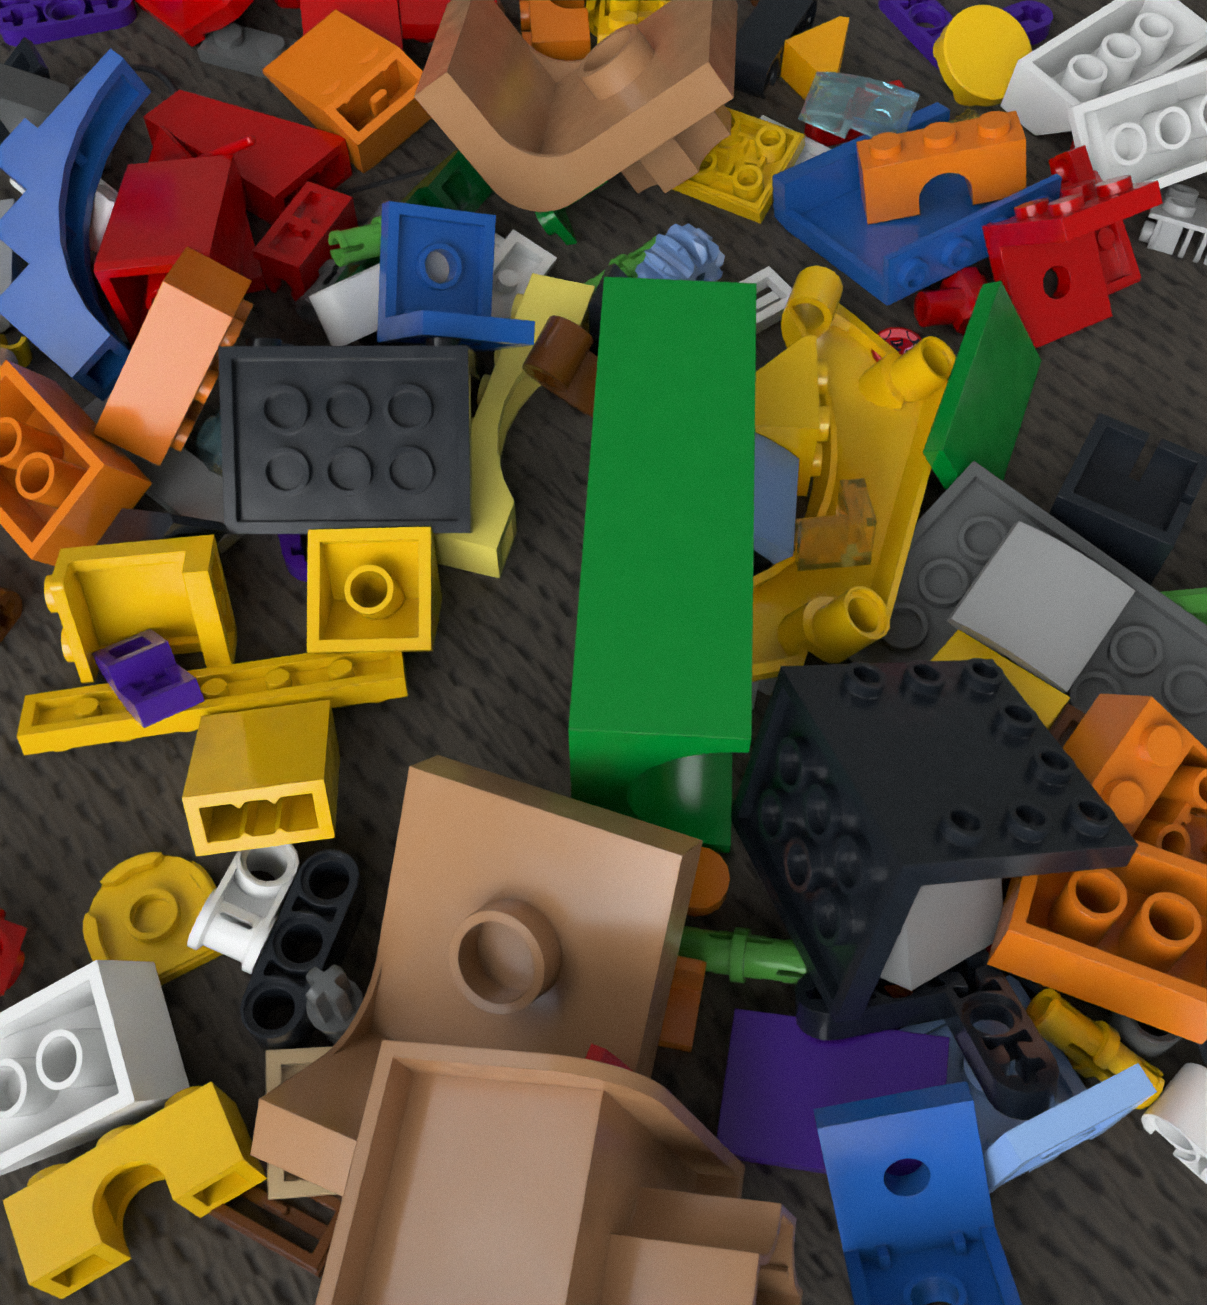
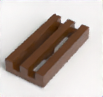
[208,1159,342,1278]

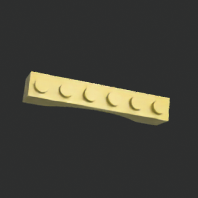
[433,273,595,578]

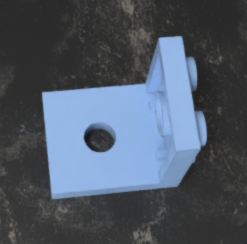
[899,975,1157,1194]

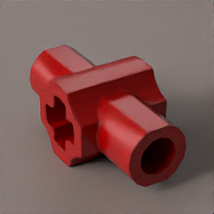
[914,267,988,336]

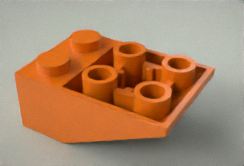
[262,10,432,174]
[1063,694,1207,865]

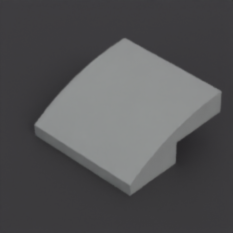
[946,521,1135,693]

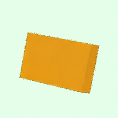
[780,16,850,103]

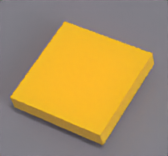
[673,107,805,224]

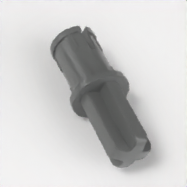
[305,964,363,1044]

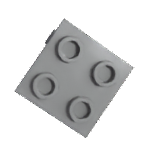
[1138,183,1207,265]

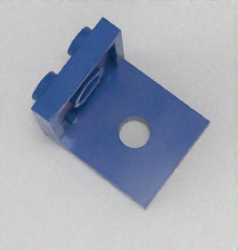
[377,201,535,352]
[813,1081,1022,1305]

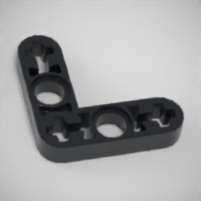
[795,949,1059,1120]

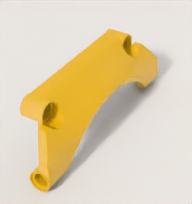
[752,266,956,682]

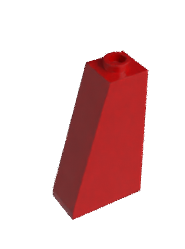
[143,89,352,225]

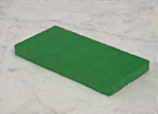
[923,281,1041,490]

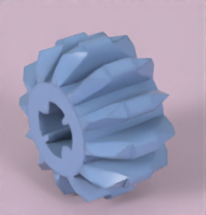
[635,223,725,282]

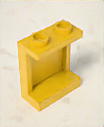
[44,534,237,684]

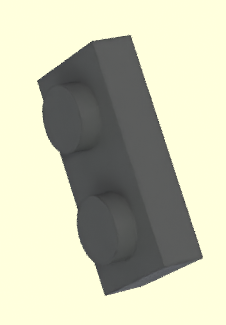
[197,23,298,79]

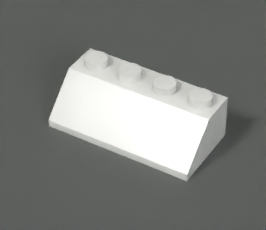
[1000,0,1207,136]

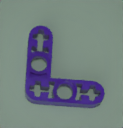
[0,0,137,47]
[878,0,1053,70]

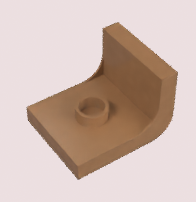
[414,0,738,212]
[250,755,703,1197]
[315,1040,803,1305]

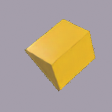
[307,526,442,654]

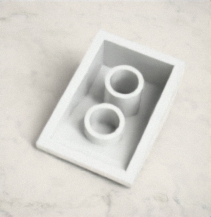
[0,960,190,1176]

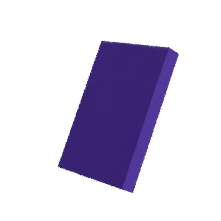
[717,1009,950,1176]

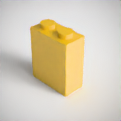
[182,700,340,856]

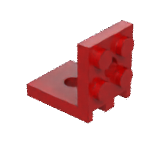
[982,175,1163,349]

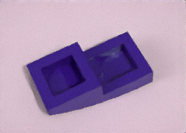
[92,629,205,728]

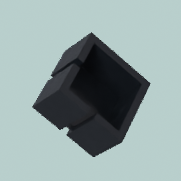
[1049,413,1207,586]

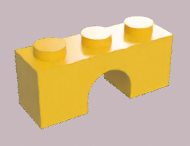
[2,1081,267,1299]

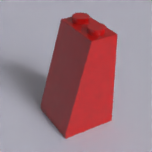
[94,154,247,347]

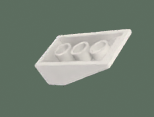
[1066,58,1207,189]

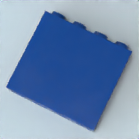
[772,102,1062,306]

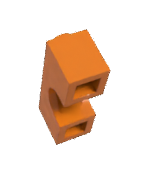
[519,0,591,61]
[856,111,1026,225]

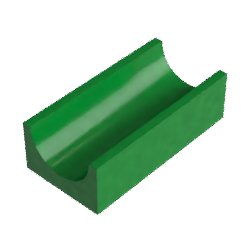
[568,277,757,853]

